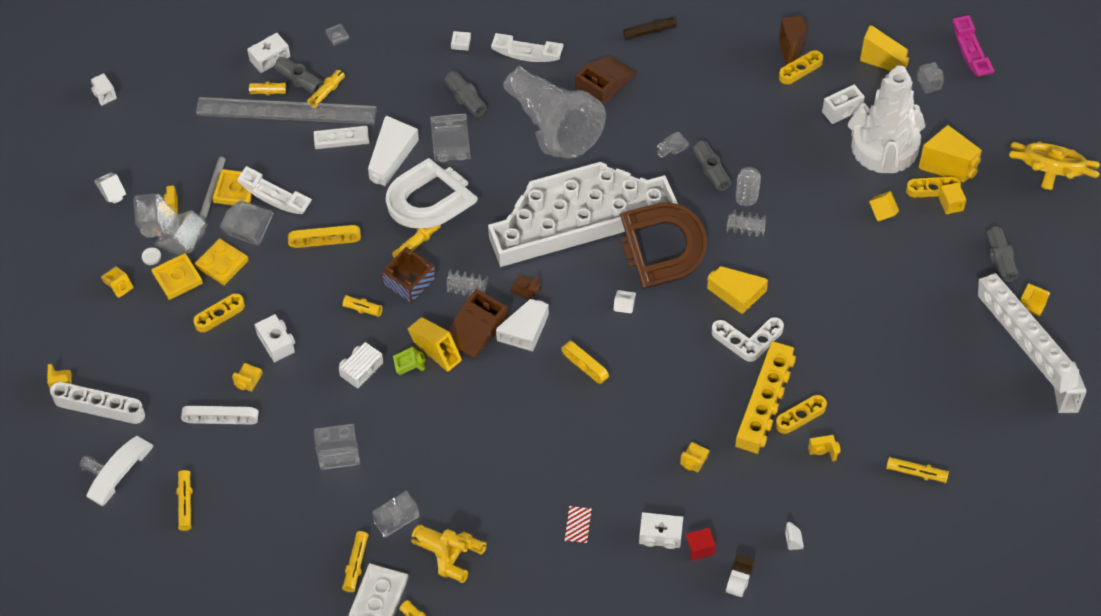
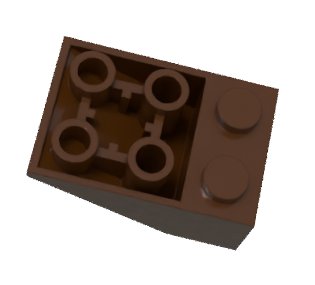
[575,55,636,106]
[448,289,508,360]

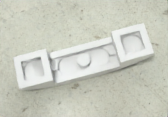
[491,33,564,62]
[237,166,312,214]
[86,436,153,507]

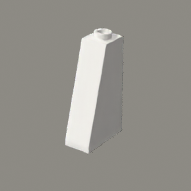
[368,116,419,186]

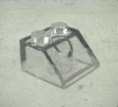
[133,193,181,237]
[220,200,274,246]
[155,210,208,256]

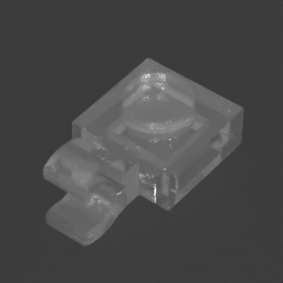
[656,131,689,157]

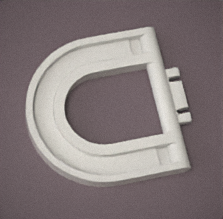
[386,158,478,228]

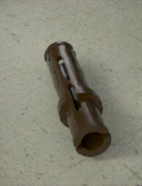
[623,17,676,40]

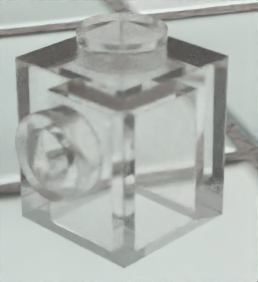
[917,62,944,94]

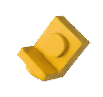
[156,186,178,216]
[101,266,133,298]
[232,363,263,392]
[808,435,840,461]
[680,442,709,472]

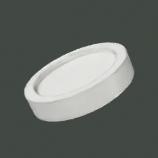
[142,248,161,265]

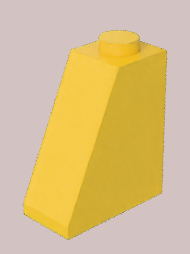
[860,26,909,71]
[707,266,768,314]
[407,317,462,372]

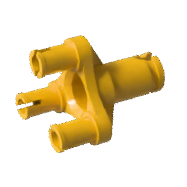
[411,525,487,583]

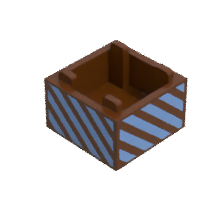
[381,247,436,303]

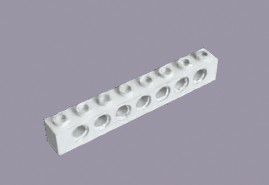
[978,273,1079,393]

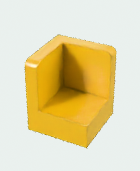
[939,183,966,215]
[869,191,899,221]
[1020,283,1050,317]
[47,364,71,389]

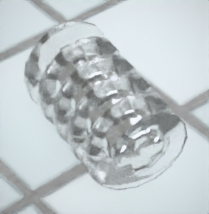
[735,167,761,206]
[726,209,766,237]
[446,269,489,296]

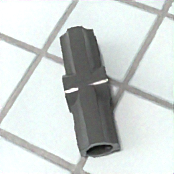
[274,56,324,94]
[445,71,487,117]
[692,140,732,191]
[986,227,1018,282]

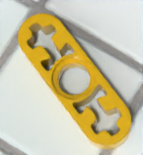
[779,50,823,84]
[906,177,961,198]
[193,294,245,332]
[561,341,609,384]
[776,395,827,434]

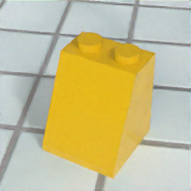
[918,125,982,183]

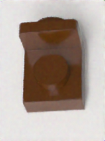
[511,274,541,300]

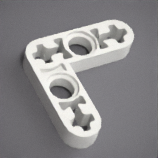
[711,317,784,362]

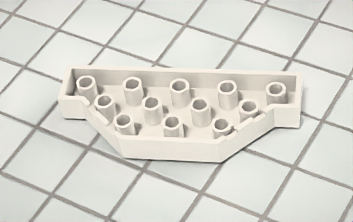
[488,162,678,267]

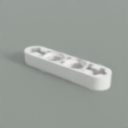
[181,406,259,425]

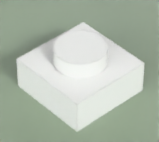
[451,31,471,51]

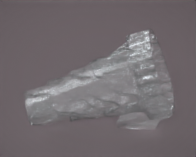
[503,66,606,159]

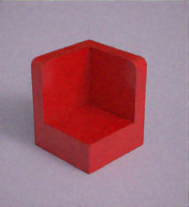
[686,528,716,561]

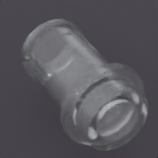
[80,456,105,476]

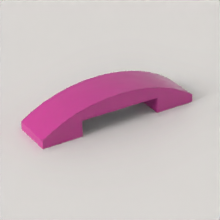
[952,15,995,77]

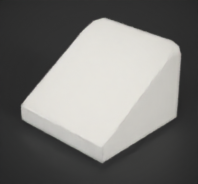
[614,290,636,313]
[785,522,804,550]

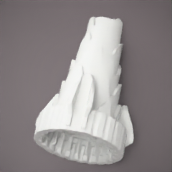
[848,66,925,173]

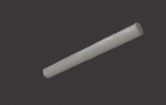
[199,157,226,219]

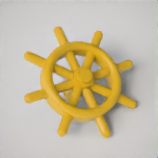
[1009,141,1100,190]

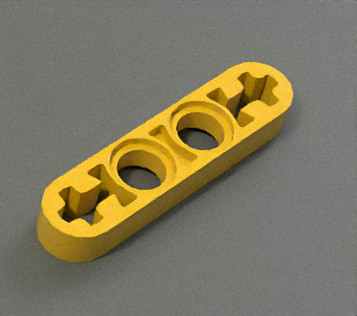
[288,225,361,248]

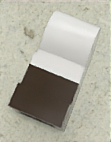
[726,553,755,598]

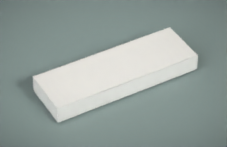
[314,126,369,149]

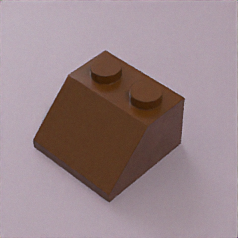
[778,15,808,65]

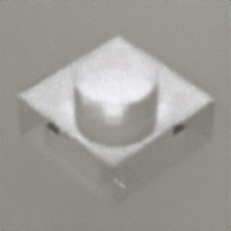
[325,23,349,46]

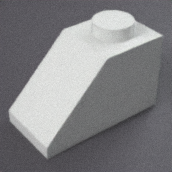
[94,172,126,203]

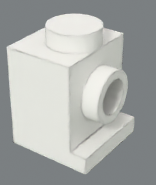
[91,73,117,106]

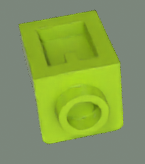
[393,347,426,375]

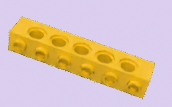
[735,341,796,454]

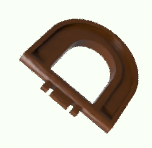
[620,202,707,289]

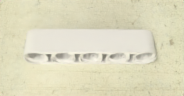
[50,382,145,424]

